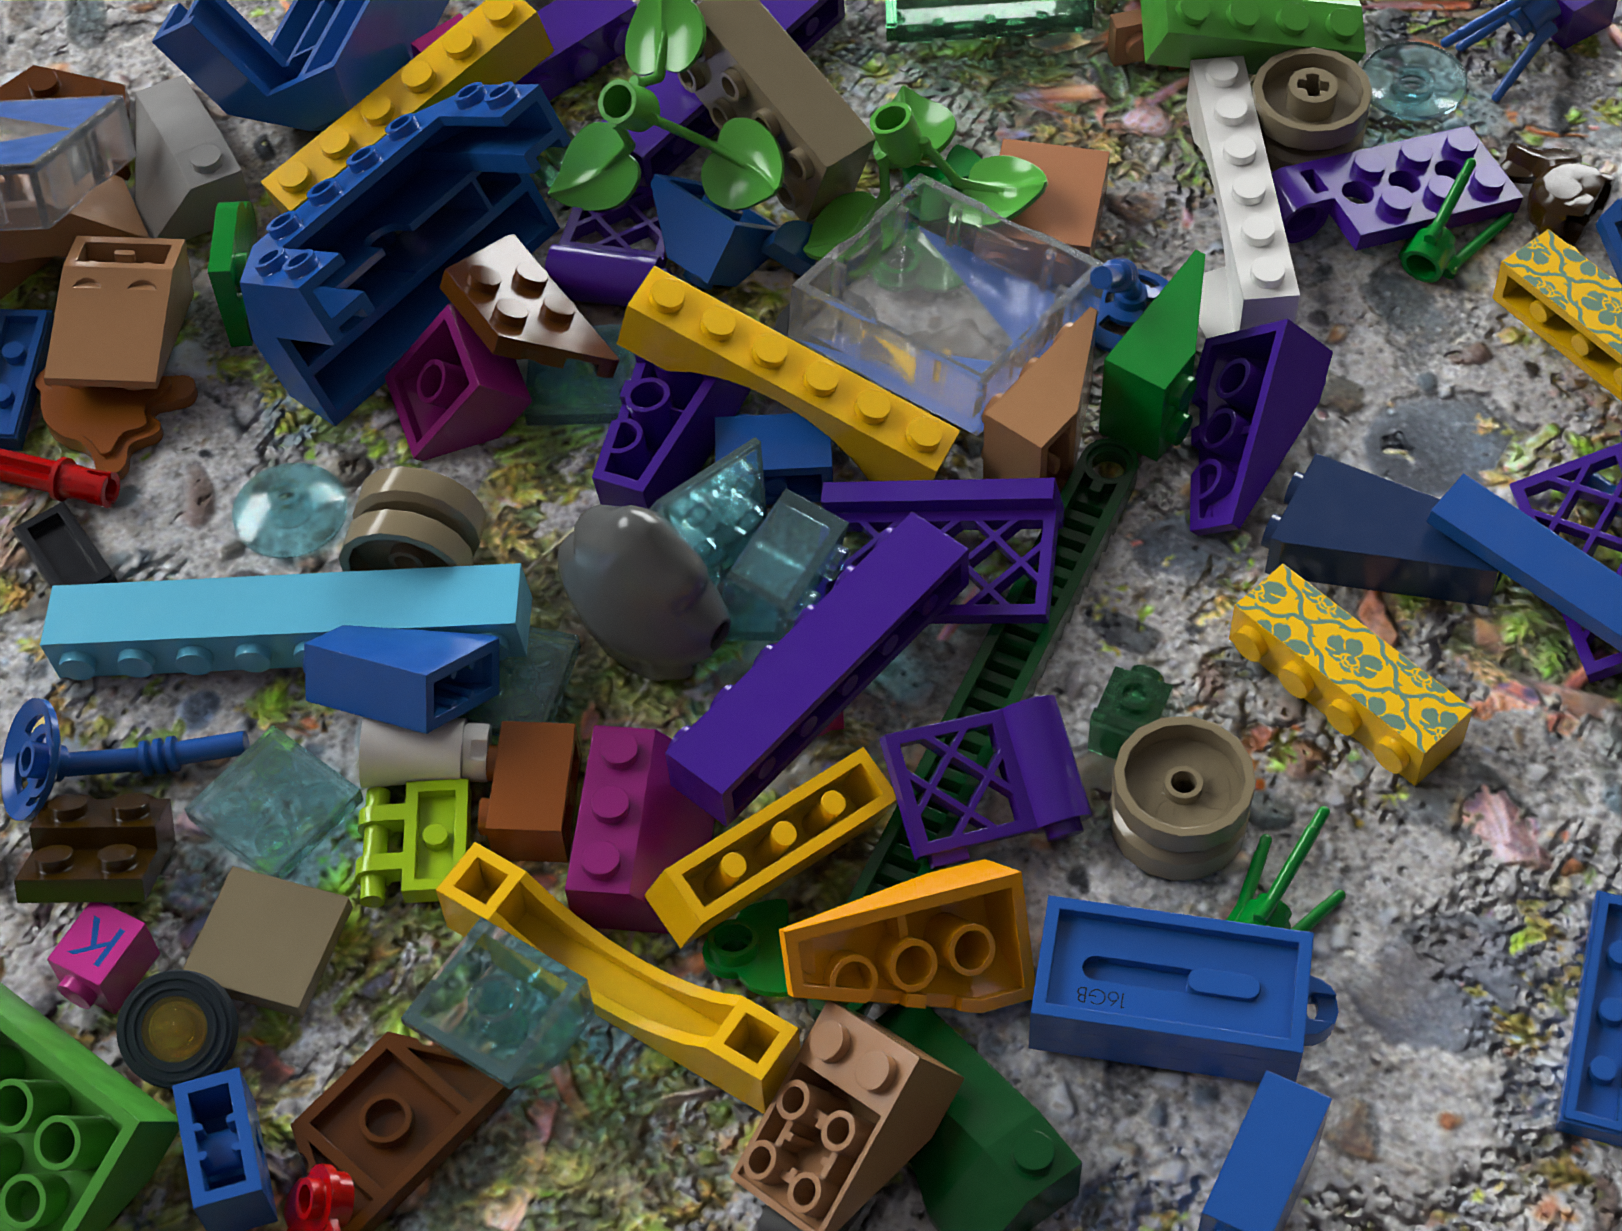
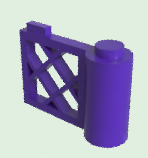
[544,186,671,308]
[879,695,1092,869]

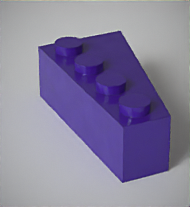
[592,354,752,520]

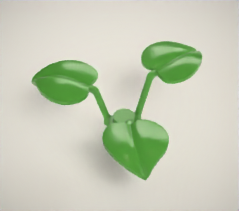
[548,0,785,212]
[803,86,1049,263]

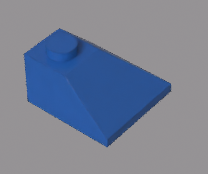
[650,174,780,290]

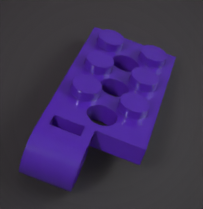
[1271,126,1524,251]

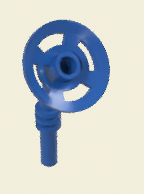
[1074,258,1169,353]
[1,698,250,821]

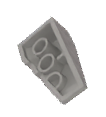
[135,75,250,240]

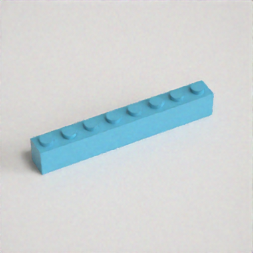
[40,563,532,680]

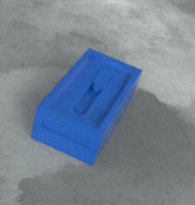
[1028,895,1339,1083]

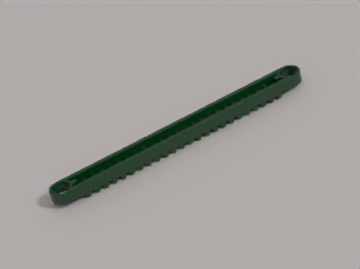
[806,438,1139,1022]

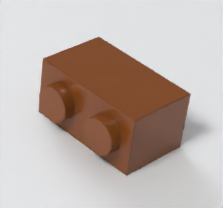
[478,721,582,863]

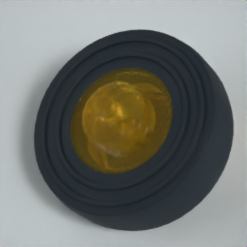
[116,969,239,1089]

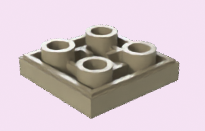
[182,866,353,1018]

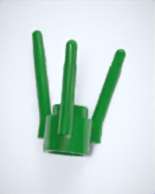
[1398,158,1514,283]
[1226,806,1346,932]

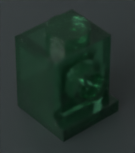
[1087,664,1174,760]

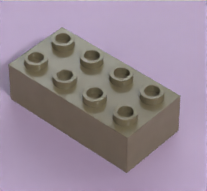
[677,0,876,222]

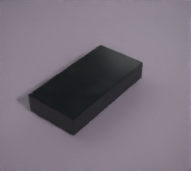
[12,501,118,590]

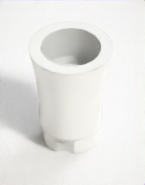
[359,717,492,790]

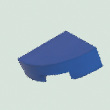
[761,220,816,277]

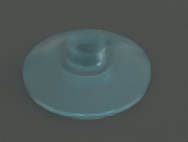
[1362,41,1468,121]
[232,463,348,558]

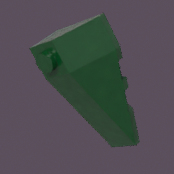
[875,1004,1082,1231]

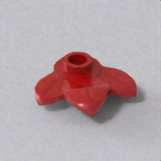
[283,1164,355,1231]

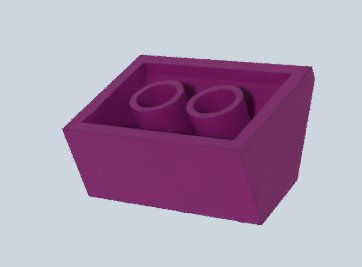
[565,725,716,934]

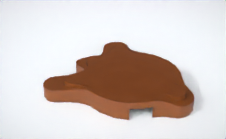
[35,368,198,480]

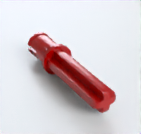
[0,448,120,508]

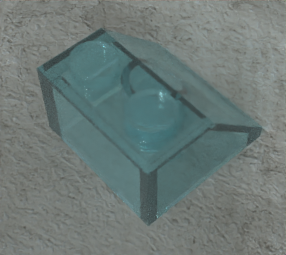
[722,489,850,641]
[401,917,596,1089]

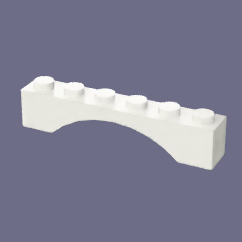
[1186,56,1300,331]

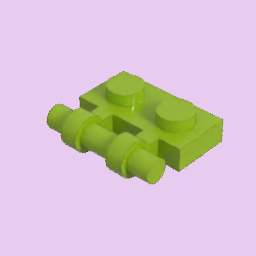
[355,778,472,908]

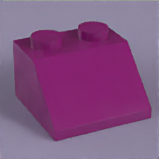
[385,303,532,461]

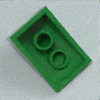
[1099,250,1206,462]

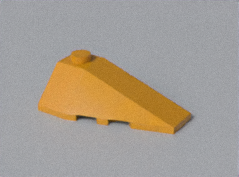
[779,859,1035,1013]

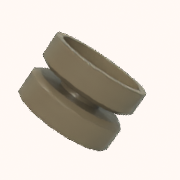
[1252,47,1373,172]
[339,466,486,572]
[1109,716,1256,881]

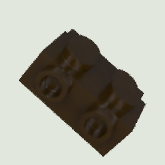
[14,793,176,903]

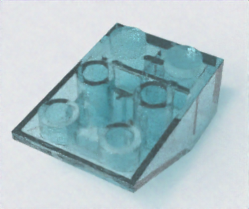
[650,437,770,587]

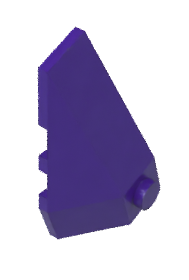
[1190,319,1333,536]

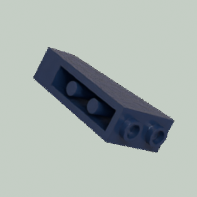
[1261,453,1503,607]

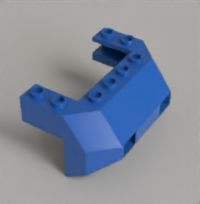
[152,0,450,131]
[240,81,571,427]

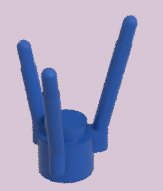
[1441,0,1561,102]

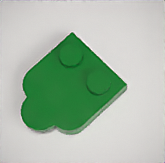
[208,201,257,347]

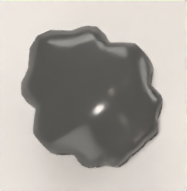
[558,504,731,682]

